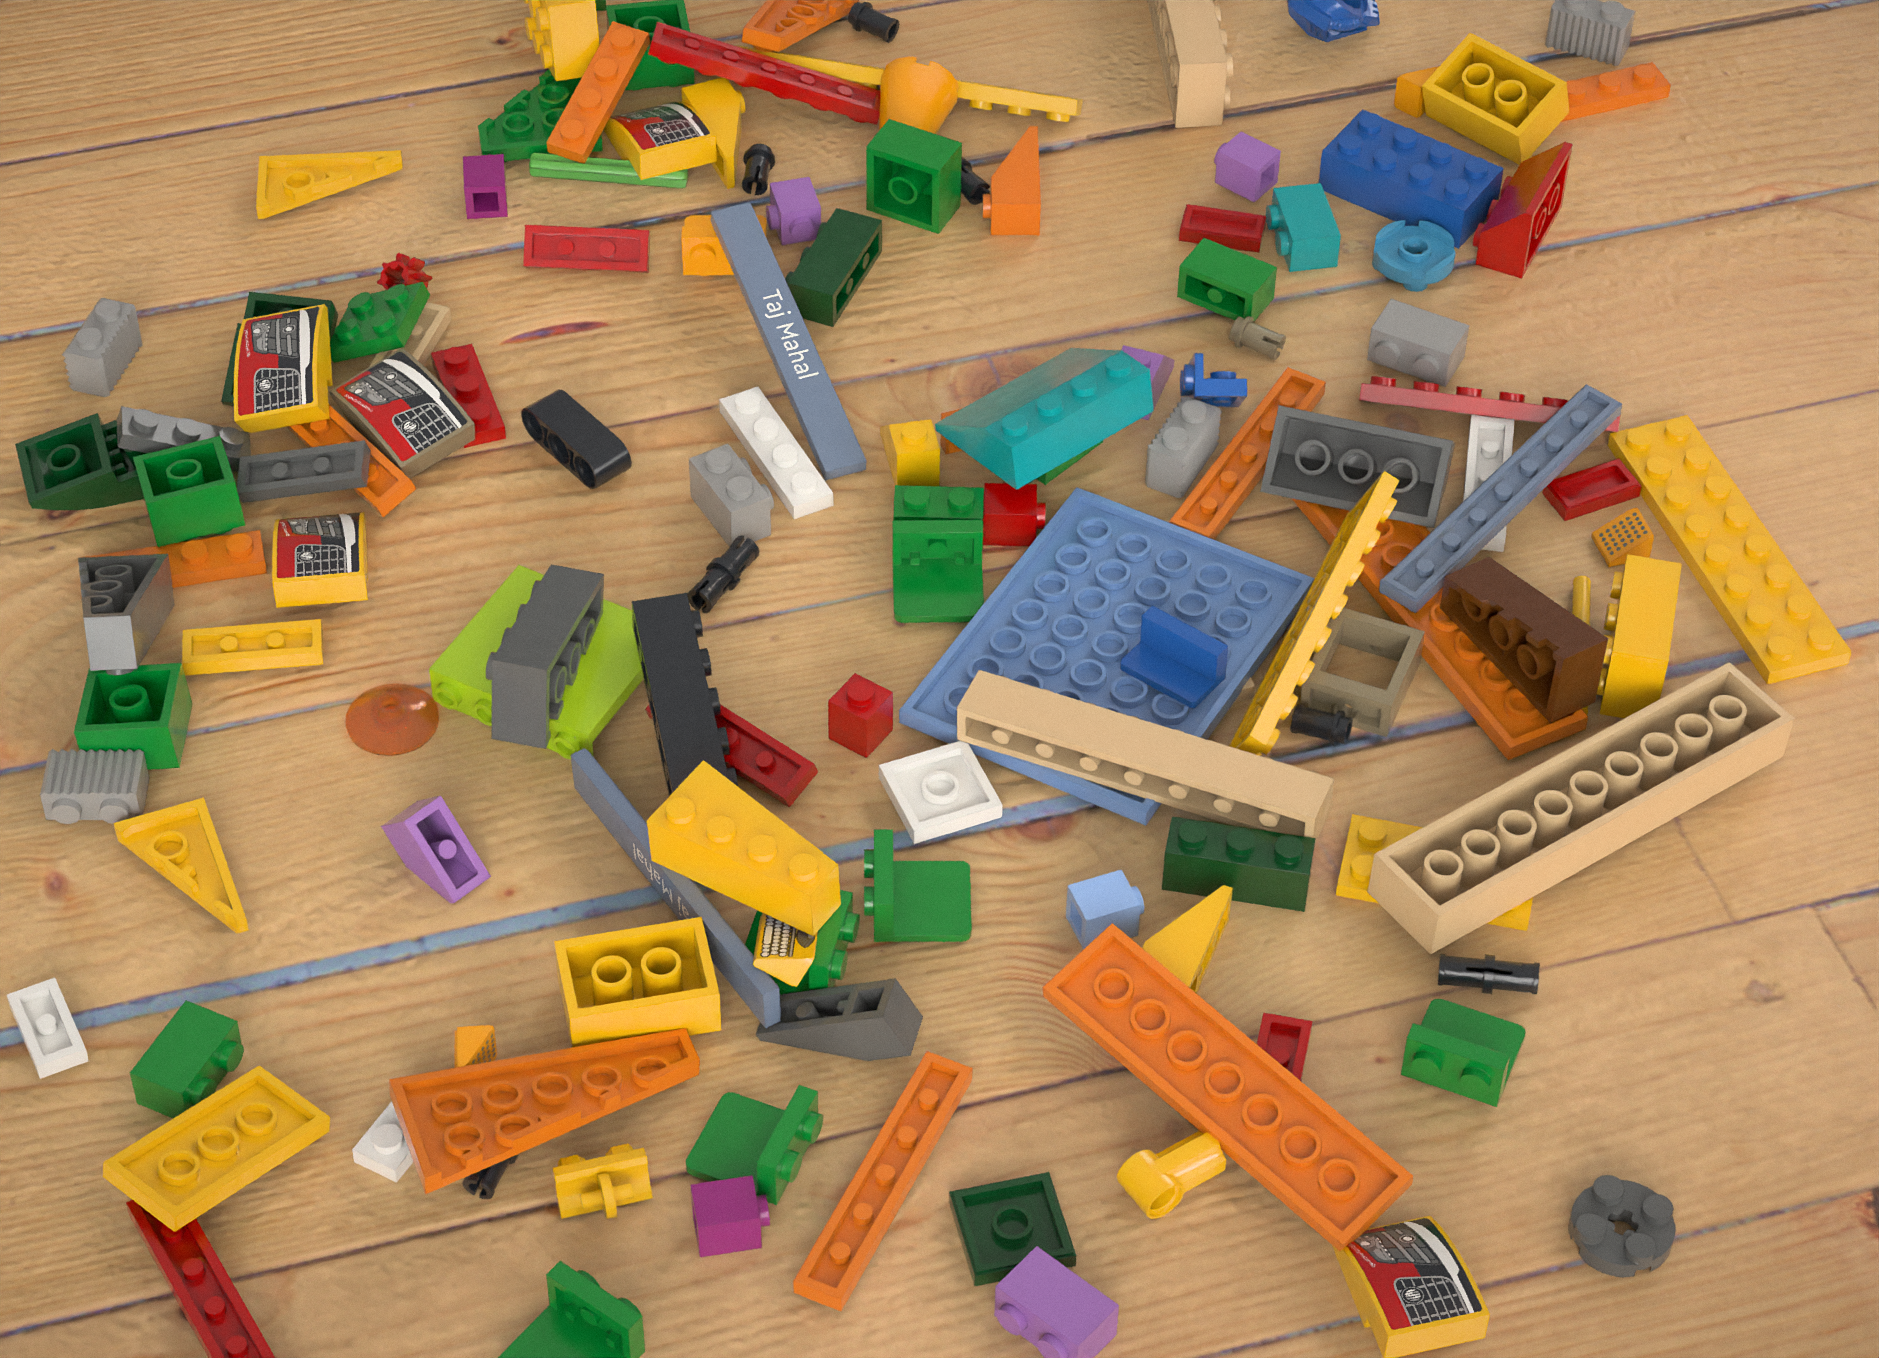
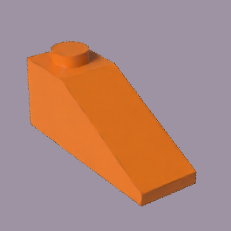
[982,126,1041,235]

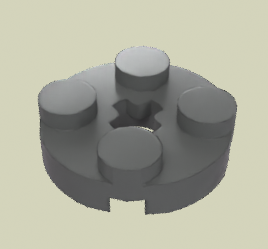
[1568,1175,1676,1278]

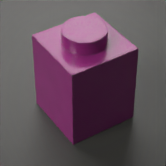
[463,154,508,219]
[690,1175,770,1257]

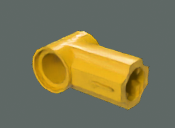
[1117,1131,1226,1219]

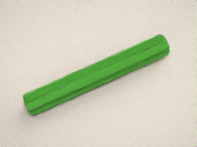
[529,153,688,189]

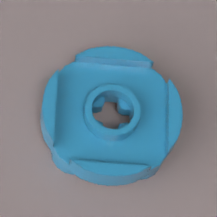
[1372,220,1456,292]

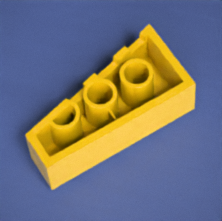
[647,760,841,936]

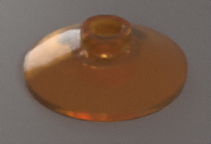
[345,683,439,756]

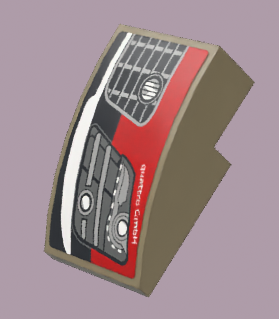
[330,348,475,479]

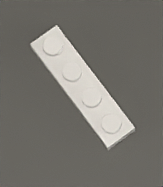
[719,387,834,519]
[1463,415,1515,552]

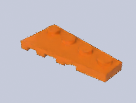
[741,0,859,53]

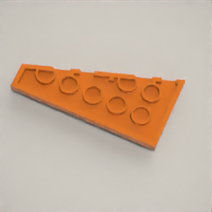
[389,1028,700,1195]

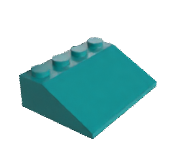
[935,348,1154,490]

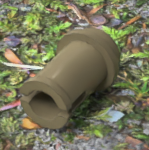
[1229,316,1286,360]

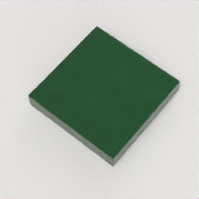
[949,1172,1077,1287]

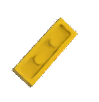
[182,619,324,676]

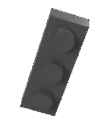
[117,406,251,472]
[237,440,371,503]

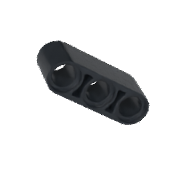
[521,389,632,489]

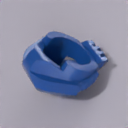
[1286,0,1380,42]

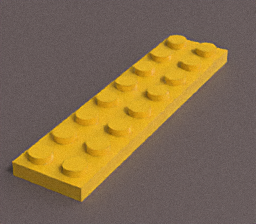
[1607,415,1852,685]
[1228,471,1399,756]

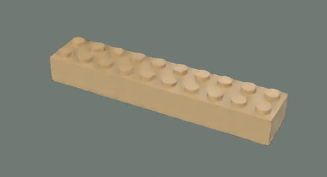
[1367,662,1795,954]

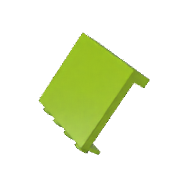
[429,565,643,759]

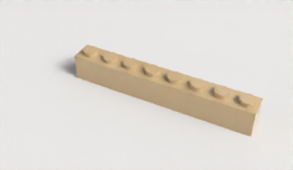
[957,670,1334,843]

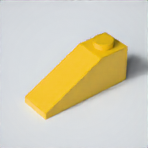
[681,77,746,189]
[1142,885,1233,994]

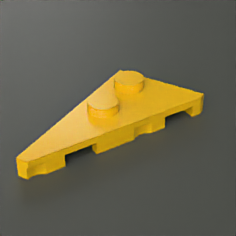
[256,150,403,219]
[113,797,249,934]

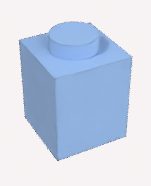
[1066,870,1145,949]

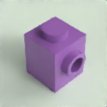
[1214,132,1281,202]
[766,177,821,245]

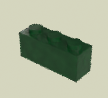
[785,208,882,327]
[1161,816,1316,912]

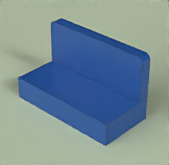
[1120,605,1228,709]

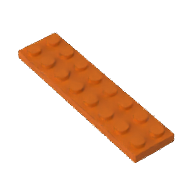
[1042,923,1413,1251]

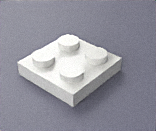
[879,741,1003,844]

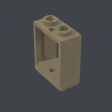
[1300,608,1425,737]

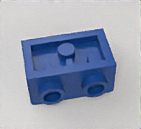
[1180,353,1247,407]

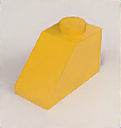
[880,419,940,486]

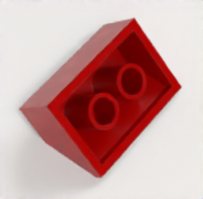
[1473,142,1573,279]

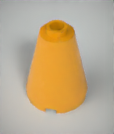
[879,56,959,134]

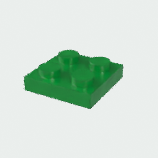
[330,282,430,363]

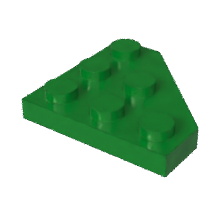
[478,69,603,162]

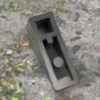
[756,978,923,1061]

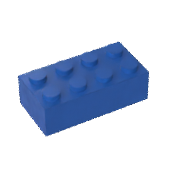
[1319,109,1504,249]

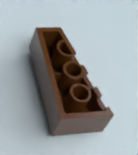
[1440,557,1608,723]

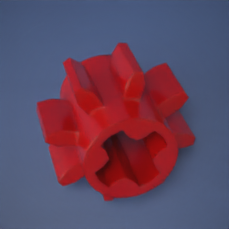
[377,253,432,290]

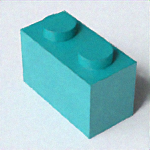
[1266,183,1341,272]

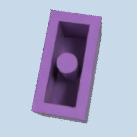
[994,1246,1119,1358]

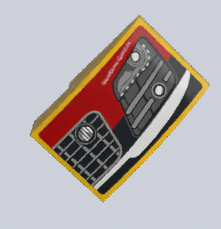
[603,101,717,180]
[234,304,333,433]
[272,512,368,608]
[1332,1216,1490,1358]

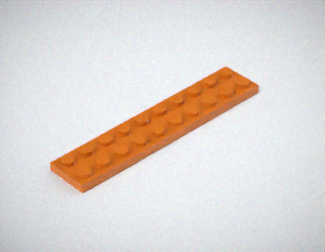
[1291,498,1588,760]

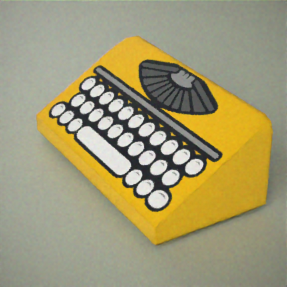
[753,913,818,987]

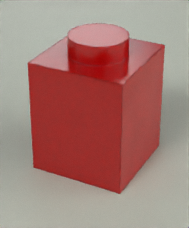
[983,483,1046,547]
[828,673,893,758]

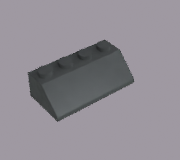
[1260,405,1455,528]

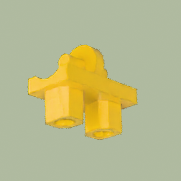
[552,1143,653,1219]

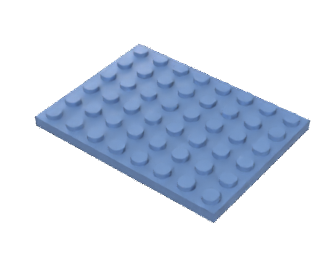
[899,487,1315,826]

